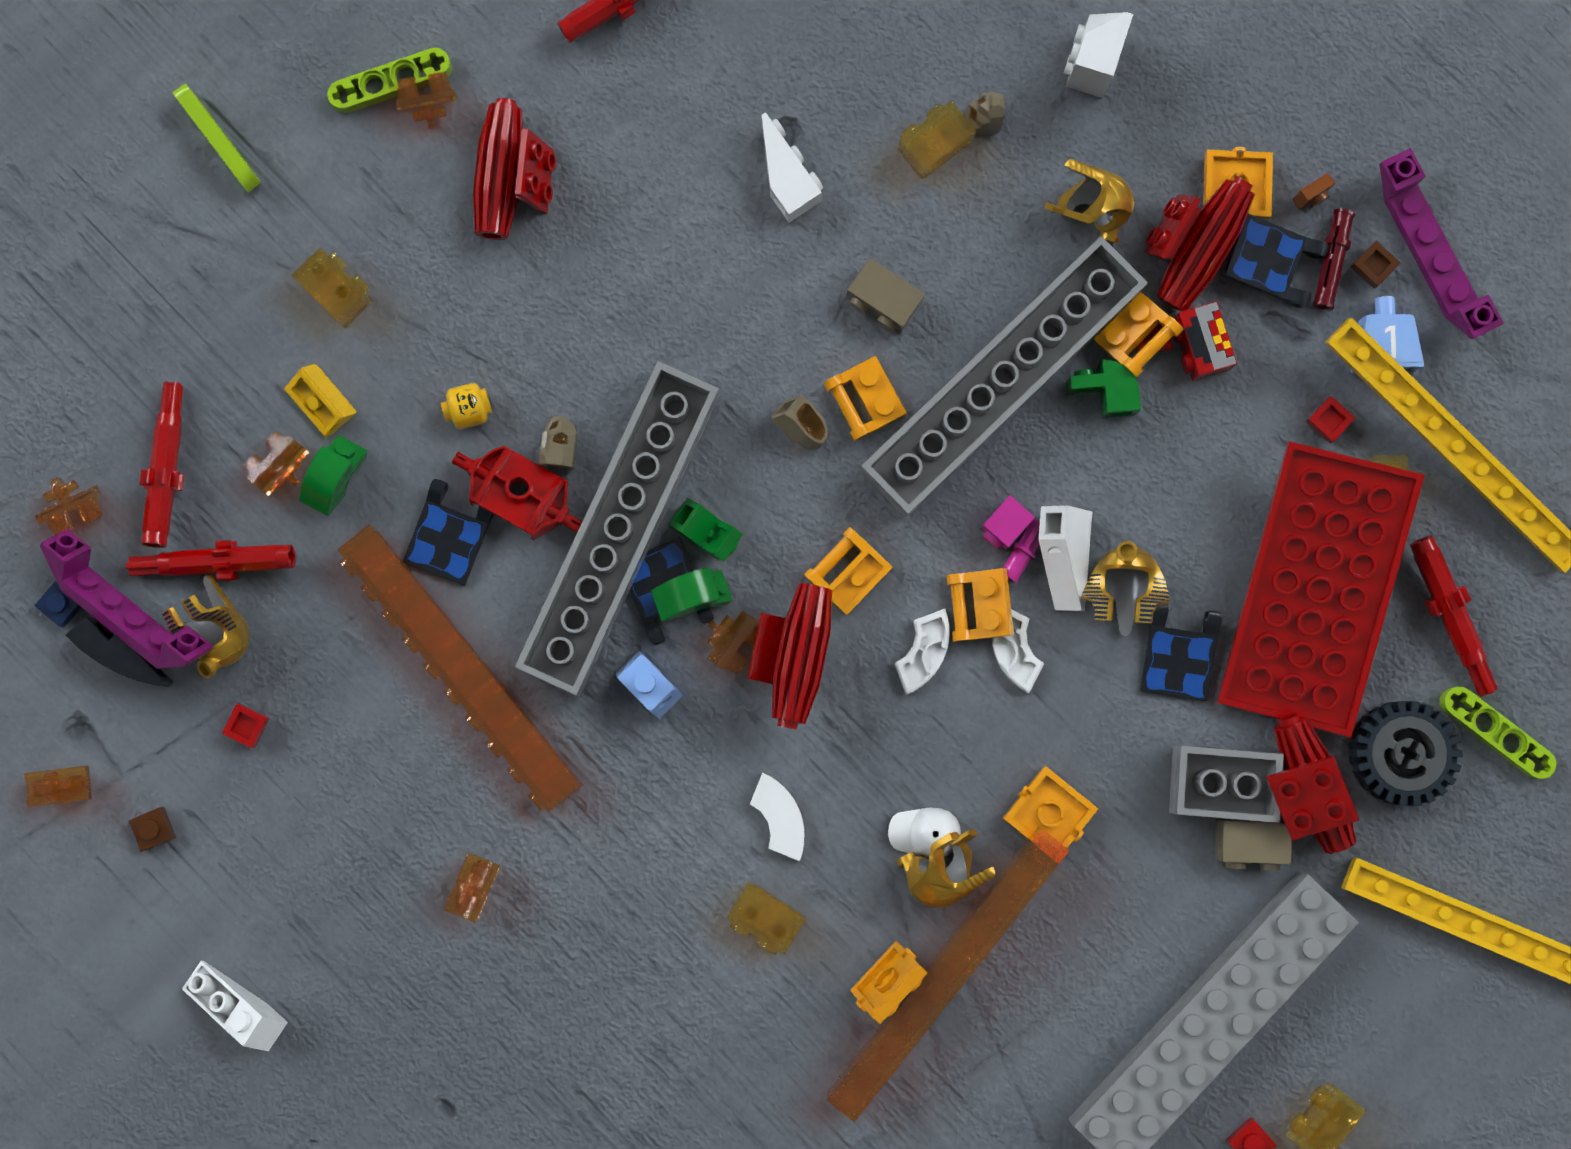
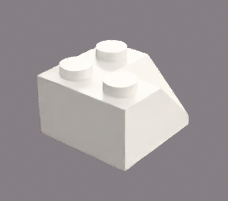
[1063,12,1133,98]

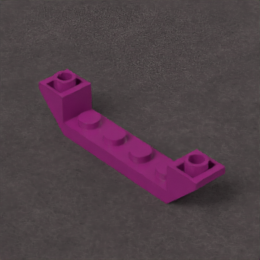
[1379,148,1504,339]
[40,529,213,669]

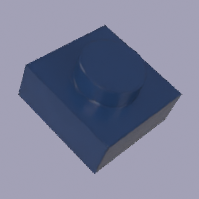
[34,581,81,628]

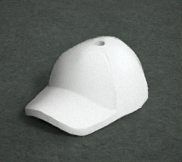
[888,807,961,858]

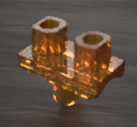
[395,72,457,129]
[244,431,309,496]
[35,477,103,535]
[707,611,758,674]
[24,765,92,807]
[444,852,501,923]

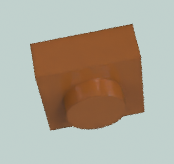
[1292,173,1335,210]

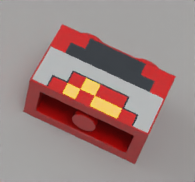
[1173,301,1237,381]

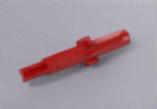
[557,0,640,43]
[139,381,184,548]
[1409,535,1498,697]
[126,540,296,581]

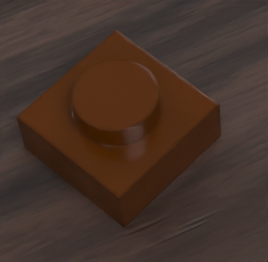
[1351,240,1401,289]
[129,807,176,852]

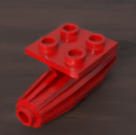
[472,98,556,240]
[1144,176,1255,311]
[747,583,832,730]
[1267,713,1359,854]

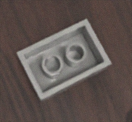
[1169,746,1284,823]

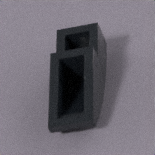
[65,617,174,687]

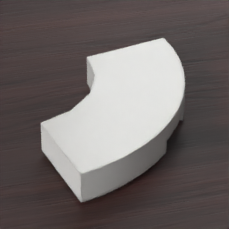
[894,609,949,695]
[992,609,1044,694]
[750,773,805,861]

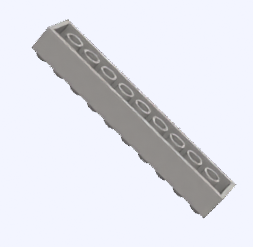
[860,236,1148,518]
[515,361,720,697]
[1068,872,1359,1149]

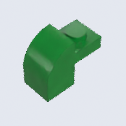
[1066,360,1141,418]
[299,435,368,516]
[668,498,743,562]
[651,568,733,622]

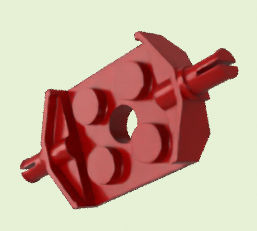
[451,446,583,541]

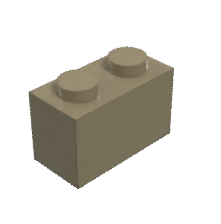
[846,258,925,333]
[1215,819,1292,871]

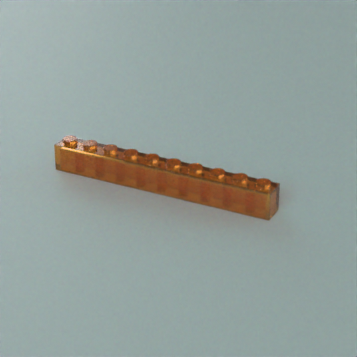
[337,524,583,812]
[827,825,1070,1122]

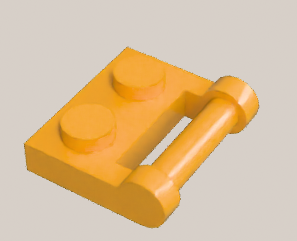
[1094,292,1184,378]
[823,355,907,441]
[803,527,893,616]
[946,568,1014,642]

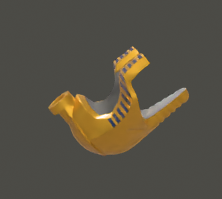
[1044,159,1134,244]
[1082,541,1170,636]
[161,575,250,679]
[896,829,995,908]

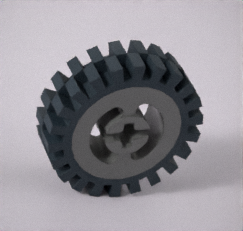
[1349,701,1463,806]

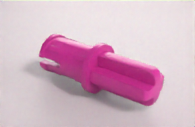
[1002,519,1040,584]

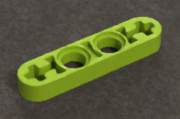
[327,48,452,114]
[172,83,262,193]
[1439,686,1556,779]

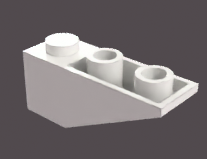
[762,113,823,223]
[1039,506,1092,611]
[182,960,288,1051]

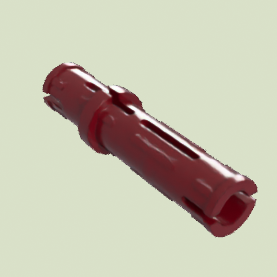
[1312,208,1355,310]

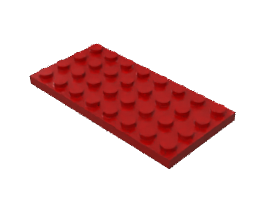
[1217,441,1425,737]

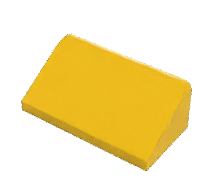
[284,364,357,438]

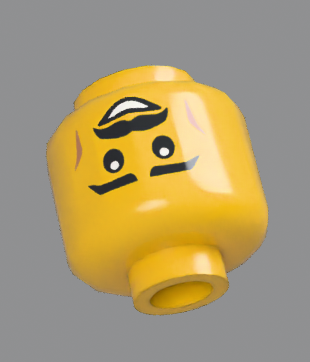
[441,383,492,430]

